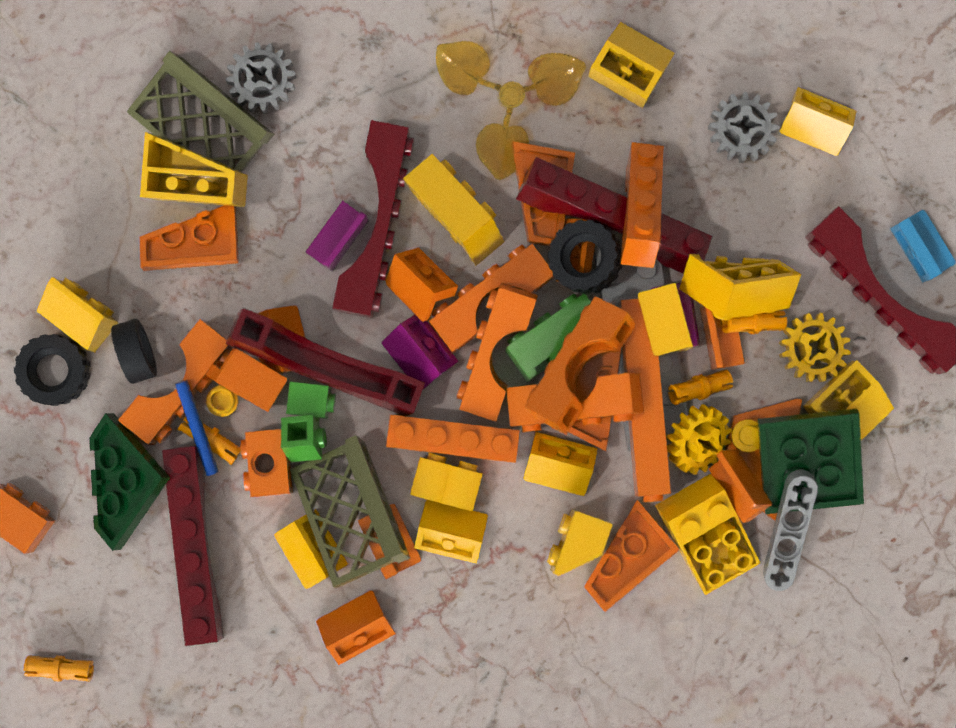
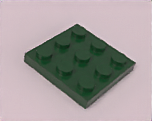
[757,408,864,514]

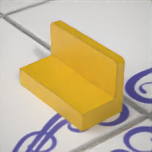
[780,87,856,156]
[638,283,693,356]
[523,432,598,496]
[414,500,488,564]
[274,509,349,589]

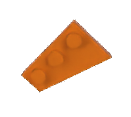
[511,141,575,247]
[140,205,239,271]
[569,350,622,451]
[584,500,679,612]

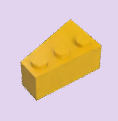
[140,132,248,207]
[403,154,505,266]
[679,254,801,320]

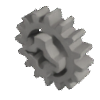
[226,42,296,114]
[708,92,779,163]

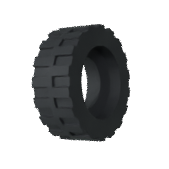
[548,219,623,295]
[14,334,91,406]

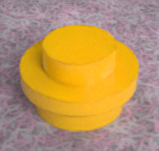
[206,385,239,417]
[731,420,759,452]

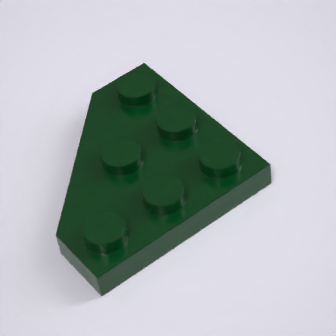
[89,413,171,551]

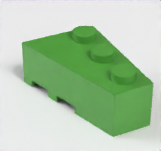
[505,293,591,383]

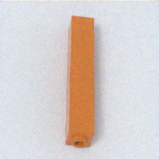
[618,299,671,502]

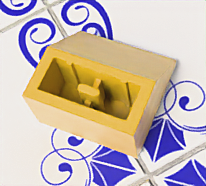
[588,22,675,108]
[37,277,119,353]
[802,360,894,440]
[547,509,613,576]

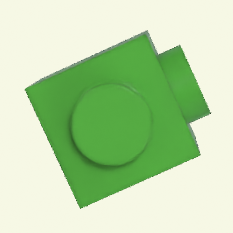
[286,382,336,424]
[281,415,327,462]

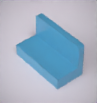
[890,210,956,283]

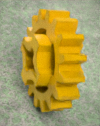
[779,313,851,383]
[666,404,732,475]

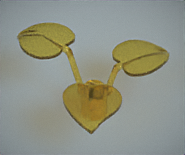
[436,41,586,180]

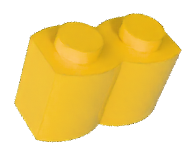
[410,452,483,511]

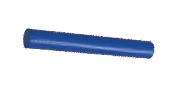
[175,380,219,476]

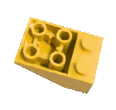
[655,474,761,595]

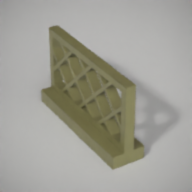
[127,51,275,172]
[290,435,410,588]

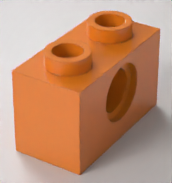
[241,429,293,497]

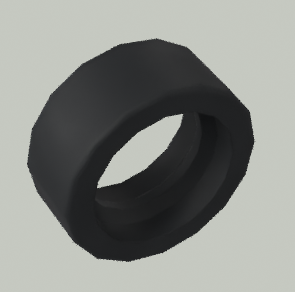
[111,319,157,384]

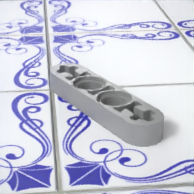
[763,470,817,591]

